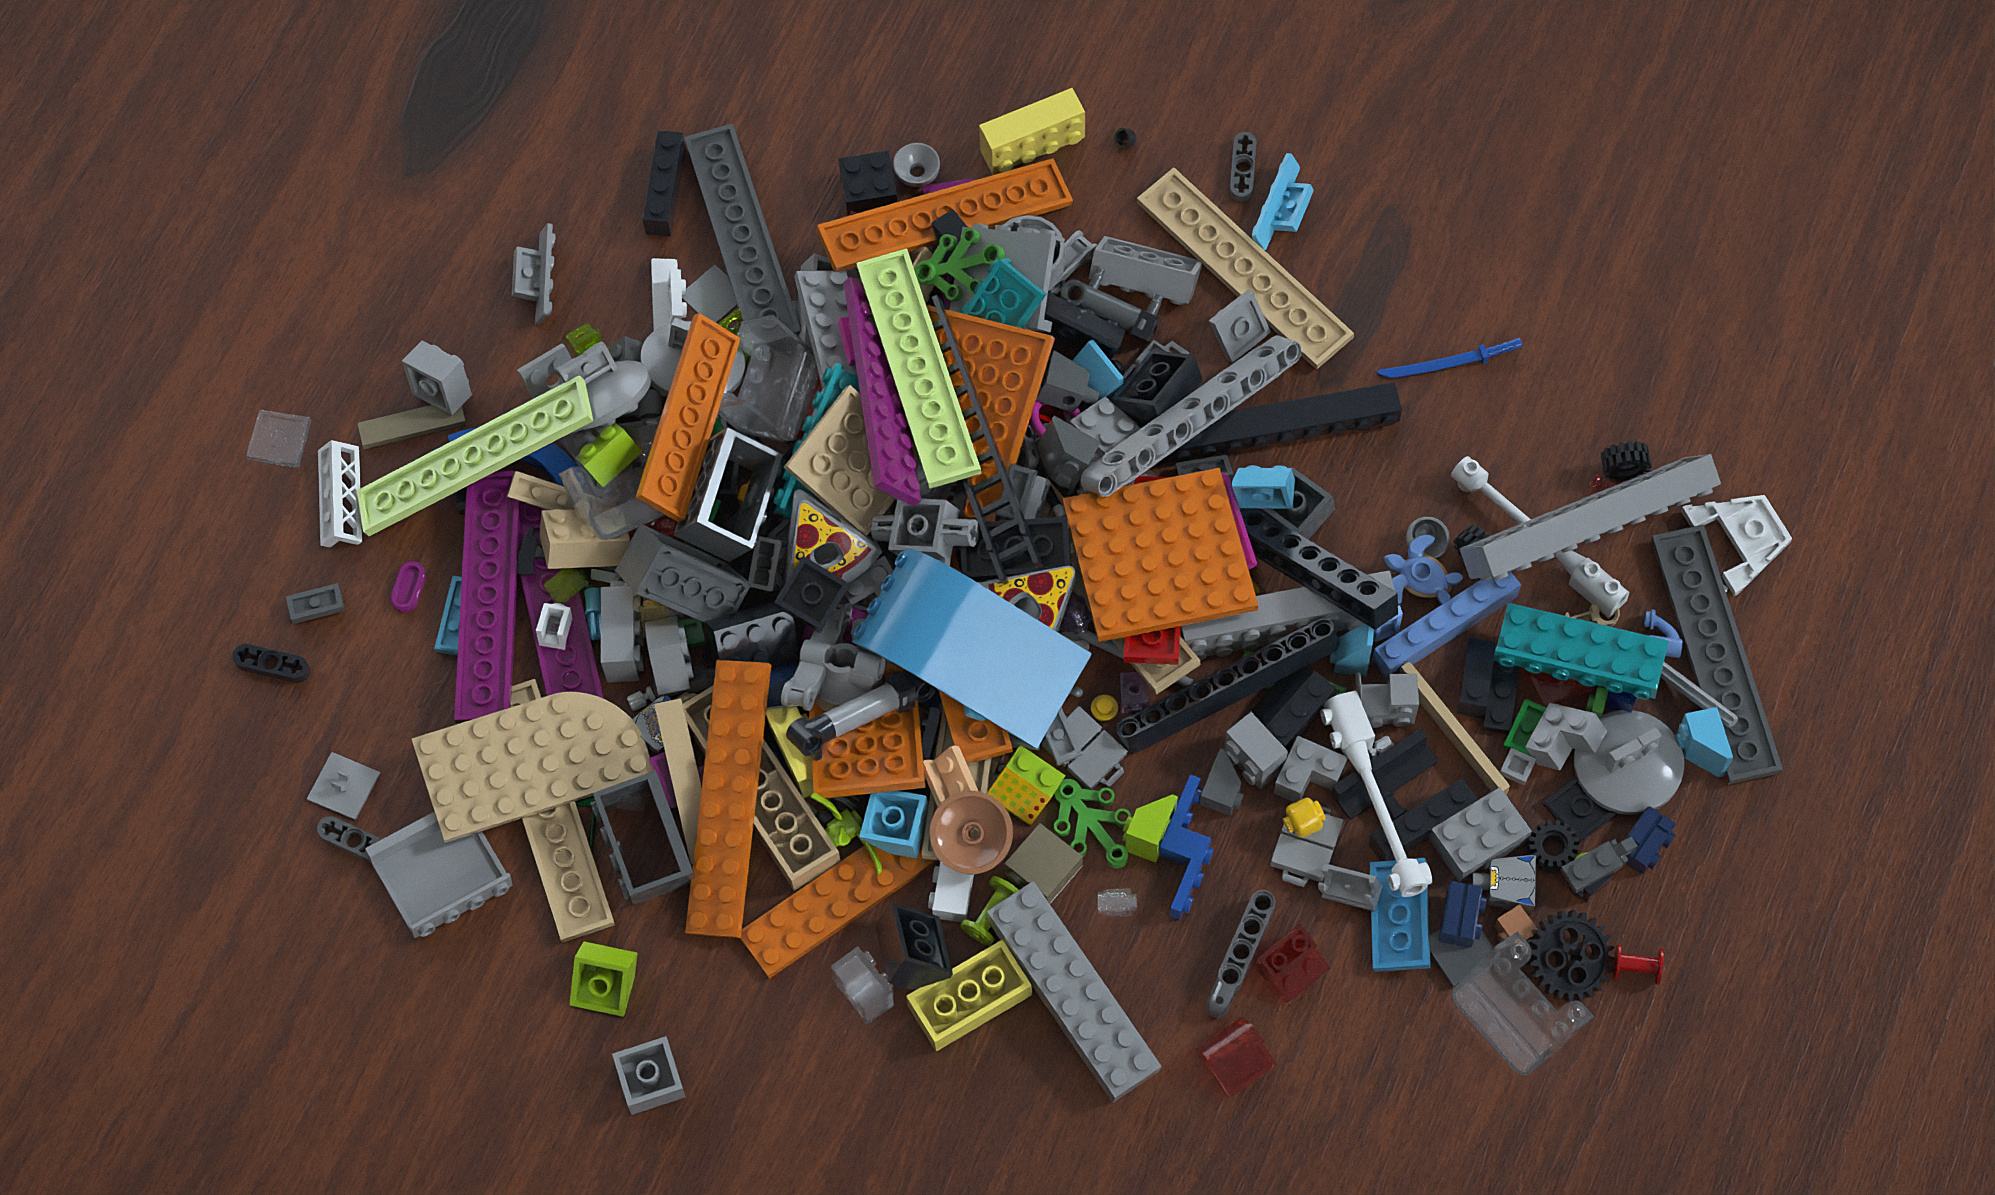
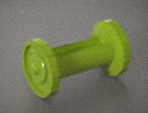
[960,876,1019,946]

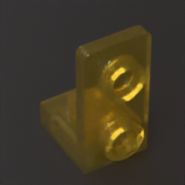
[637,599,669,637]

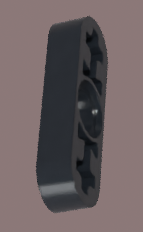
[232,644,310,683]

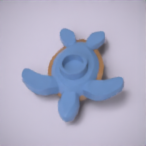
[1384,535,1463,605]

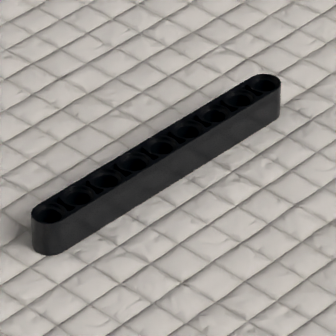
[1116,619,1340,753]

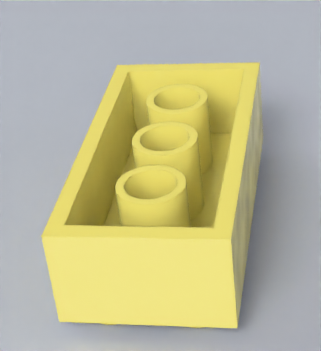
[979,88,1085,175]
[906,939,1032,1052]

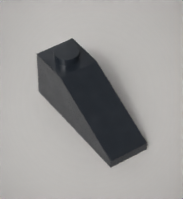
[1456,638,1496,718]

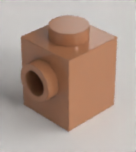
[1494,905,1537,954]

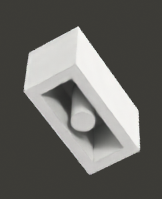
[928,862,974,922]

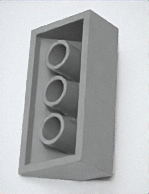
[1089,236,1202,305]

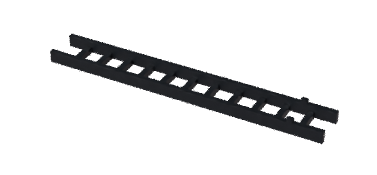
[932,295,1043,585]

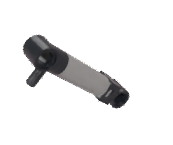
[786,670,937,761]

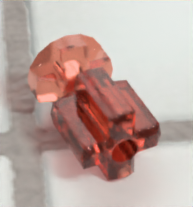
[1589,473,1615,492]

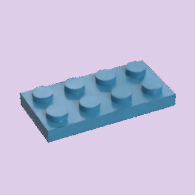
[1370,858,1430,972]

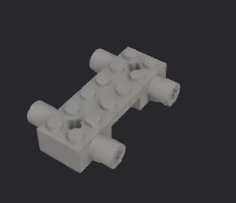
[851,499,980,664]

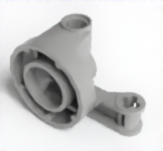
[1002,215,1098,296]
[781,603,886,711]

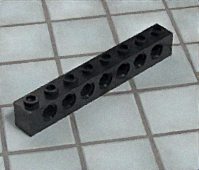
[1238,505,1398,630]

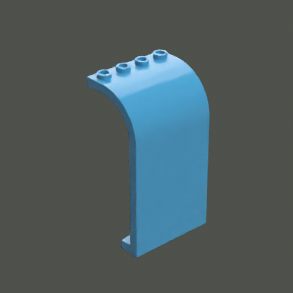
[852,548,1092,749]

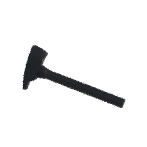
[517,526,618,575]

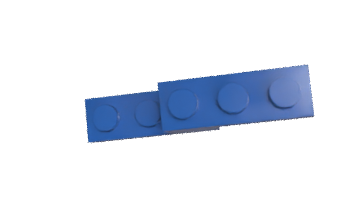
[1159,775,1214,920]

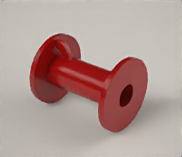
[1613,943,1664,985]

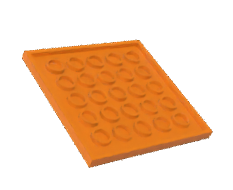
[1063,468,1258,642]

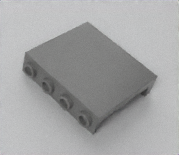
[950,223,1065,332]
[365,811,513,939]

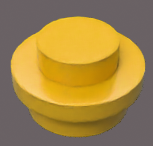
[1091,695,1118,721]

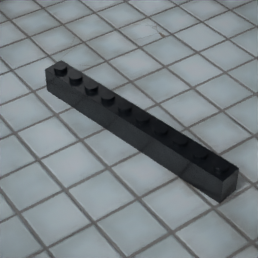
[1140,382,1402,467]

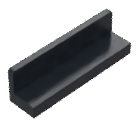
[1331,728,1438,820]

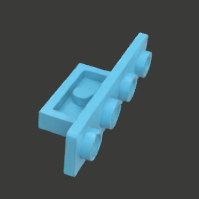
[1252,153,1314,250]

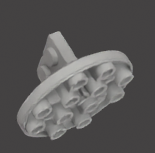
[640,318,745,398]
[556,341,651,433]
[1573,710,1684,815]

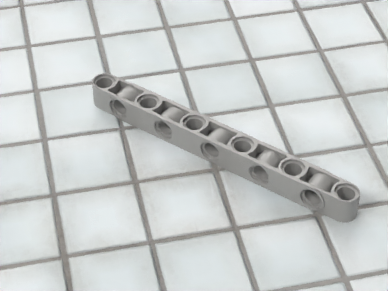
[1081,335,1302,497]

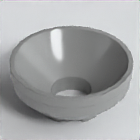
[893,143,940,187]

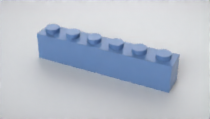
[1372,571,1521,681]

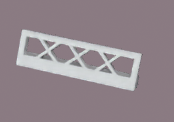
[318,440,362,547]

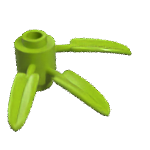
[811,793,882,874]

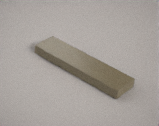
[358,405,467,449]

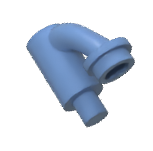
[1644,609,1682,658]

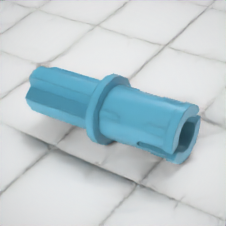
[584,588,601,641]

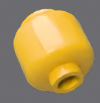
[1283,798,1326,838]

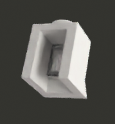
[536,603,572,650]

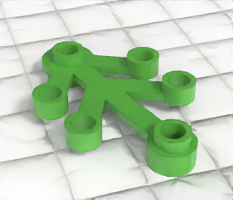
[915,228,1005,301]
[1054,779,1131,869]

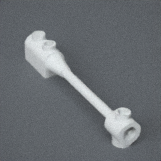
[1451,456,1629,618]
[1320,690,1432,897]

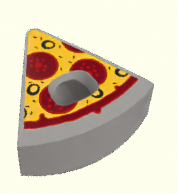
[783,489,882,586]
[979,566,1076,632]

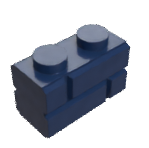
[1624,806,1676,874]
[1438,881,1487,948]

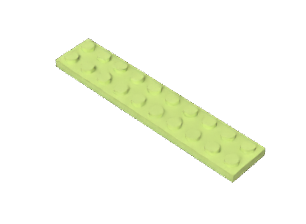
[856,248,981,489]
[357,375,593,536]

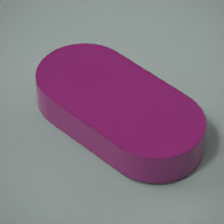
[390,561,426,613]

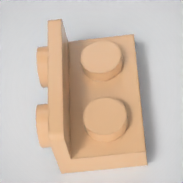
[923,746,978,807]

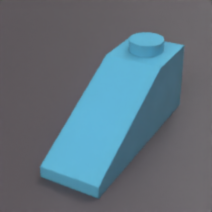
[1330,623,1374,676]

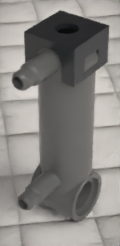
[1061,267,1163,342]

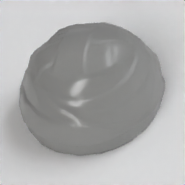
[1406,517,1450,558]

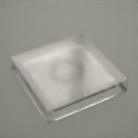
[246,409,311,468]

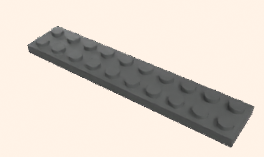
[684,123,801,350]
[1651,525,1783,785]

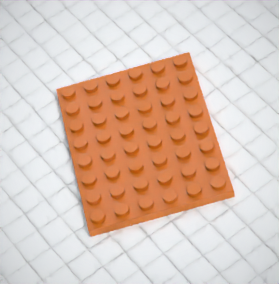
[890,305,1055,522]

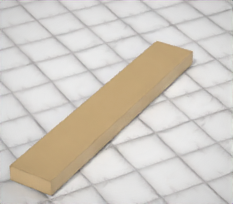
[1399,662,1510,796]
[654,698,702,865]

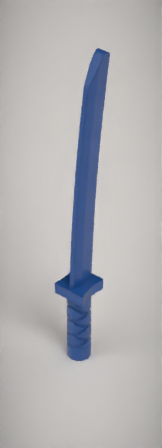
[1377,338,1522,379]

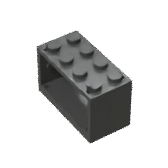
[674,427,783,562]
[615,524,751,623]
[591,770,695,905]

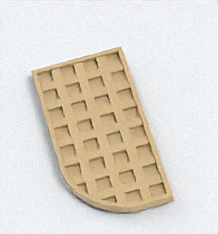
[412,692,654,843]

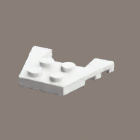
[1681,495,1792,596]

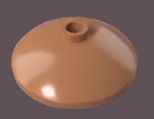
[930,791,1013,875]

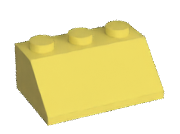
[766,707,814,799]

